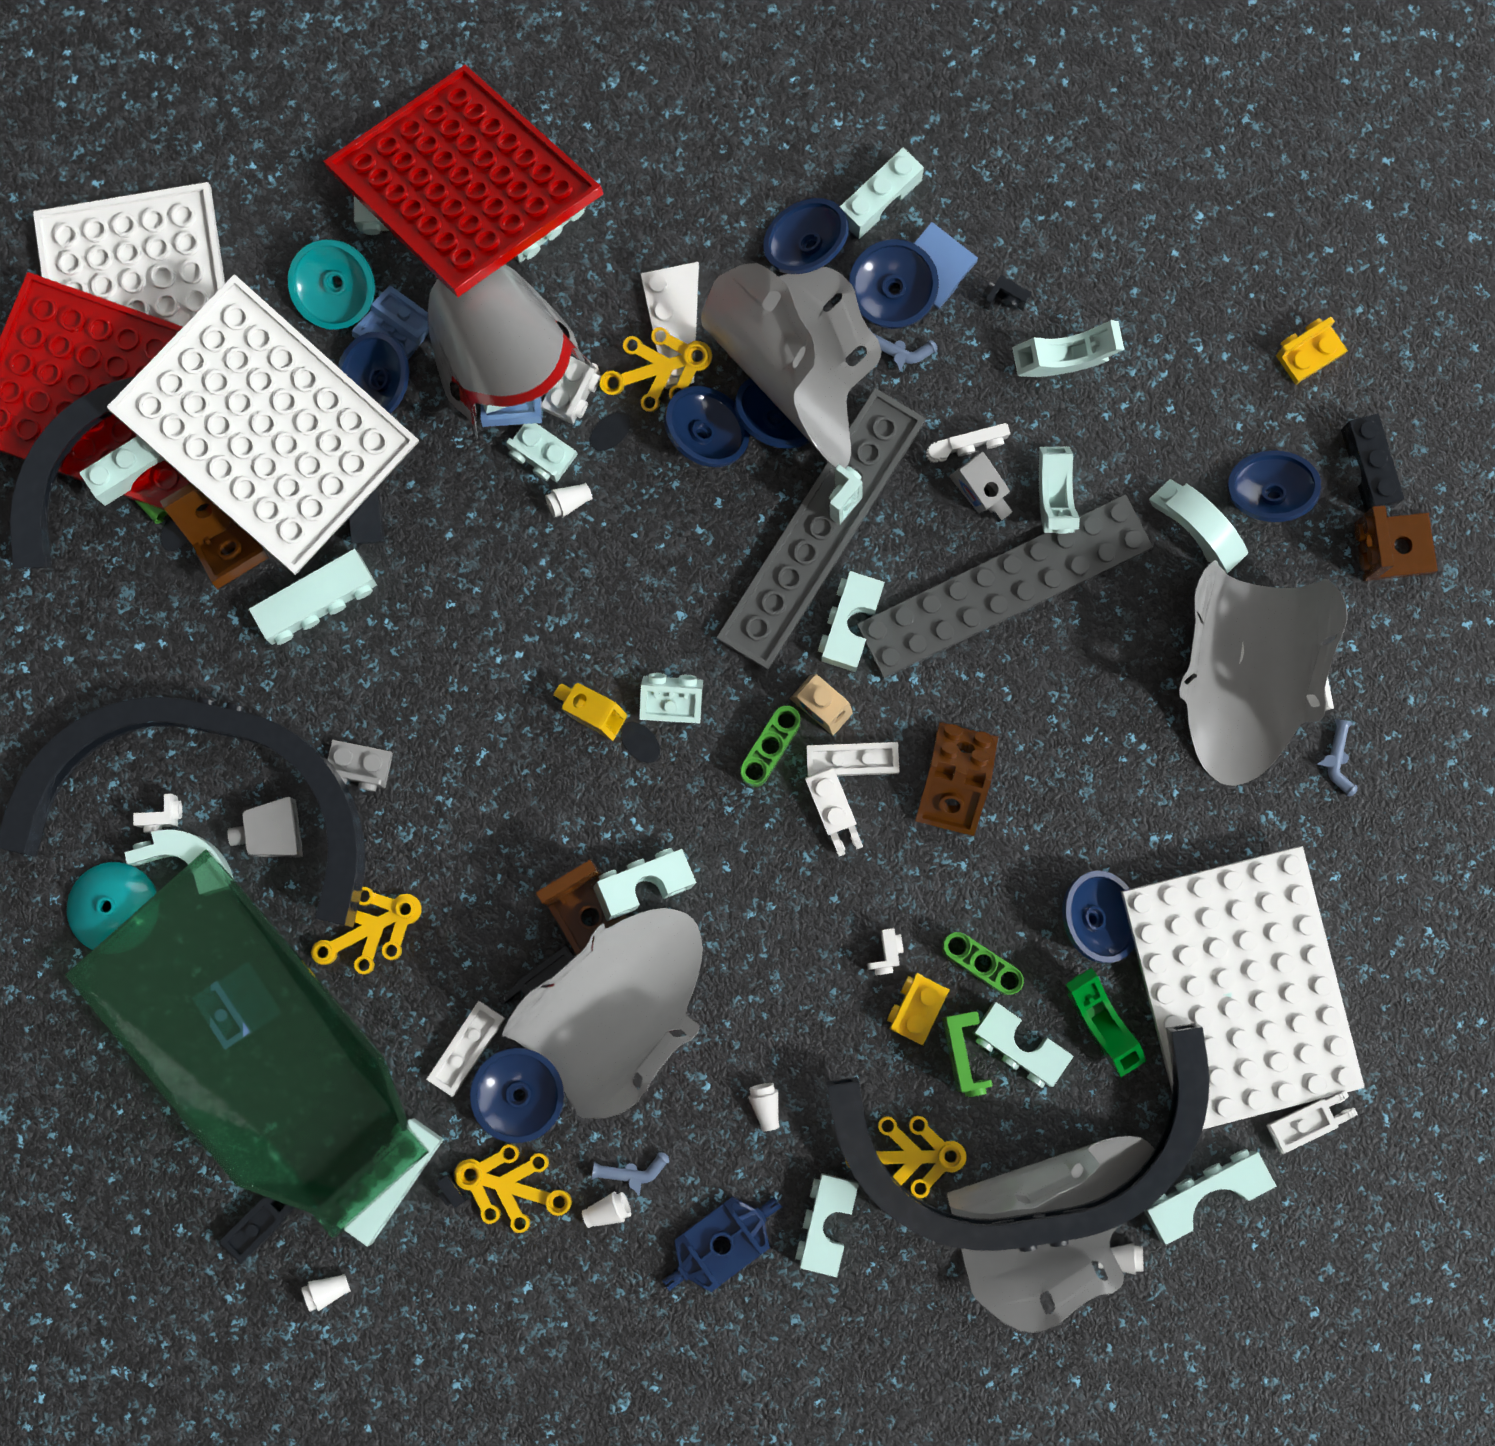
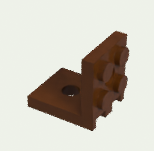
[160,483,269,589]
[1354,505,1438,581]
[915,722,998,836]
[536,860,627,955]

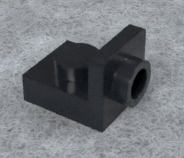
[983,275,1032,311]

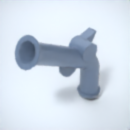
[869,328,938,373]
[1316,719,1358,796]
[592,1152,670,1196]

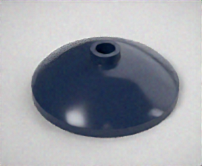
[764,198,849,274]
[849,239,939,329]
[338,332,409,414]
[734,378,810,448]
[664,386,749,467]
[1228,451,1321,522]
[1062,871,1135,963]
[470,1048,564,1143]

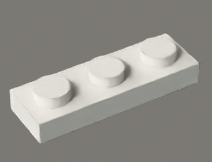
[806,742,899,776]
[426,1001,505,1097]

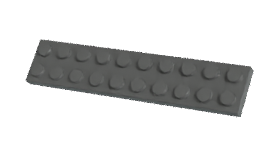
[717,388,926,671]
[857,494,1153,679]

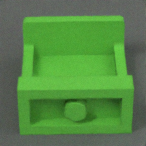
[942,1011,993,1097]

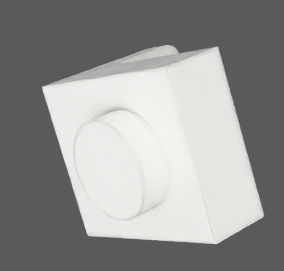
[133,794,182,833]
[867,928,903,975]

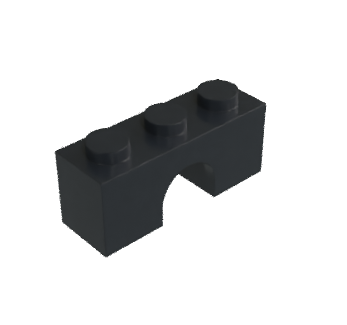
[1341,413,1404,513]

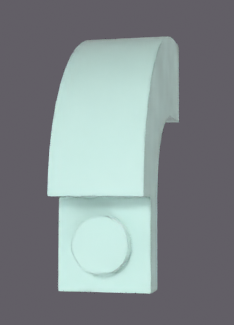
[1012,320,1124,377]
[1039,446,1080,534]
[1149,479,1248,573]
[124,830,236,896]

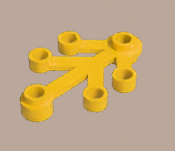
[600,327,712,412]
[311,887,422,975]
[845,1116,966,1198]
[454,1144,572,1233]

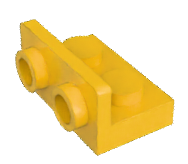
[1276,317,1348,385]
[887,973,949,1046]

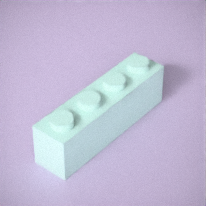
[249,549,377,645]
[337,1118,444,1246]

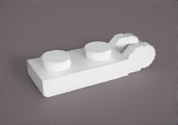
[926,423,1010,463]
[805,767,863,856]
[1266,1090,1358,1154]

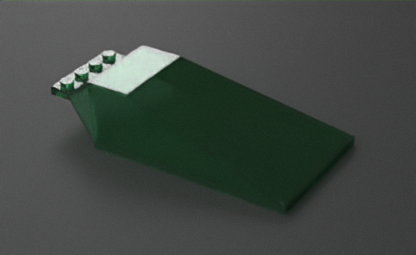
[66,849,430,1238]

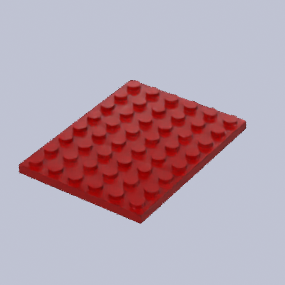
[324,65,603,298]
[0,272,190,511]

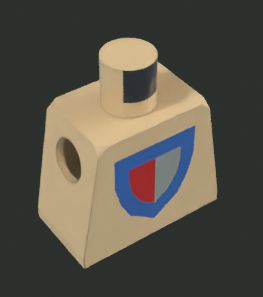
[790,674,853,736]

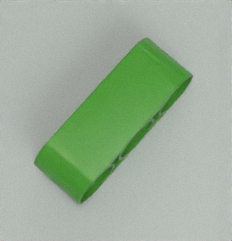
[741,706,800,788]
[942,932,1024,995]

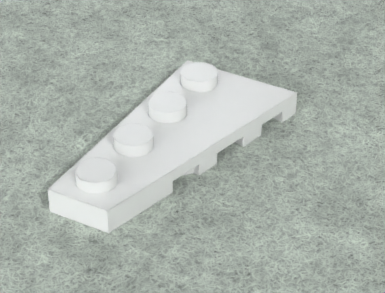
[641,262,699,389]

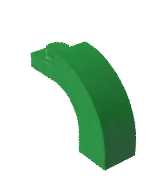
[1065,968,1147,1077]

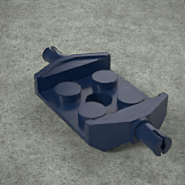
[662,1196,782,1292]

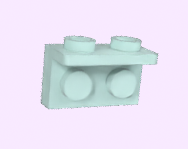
[506,423,578,483]
[829,464,863,525]
[640,673,703,723]

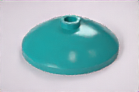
[288,239,375,330]
[67,862,160,954]

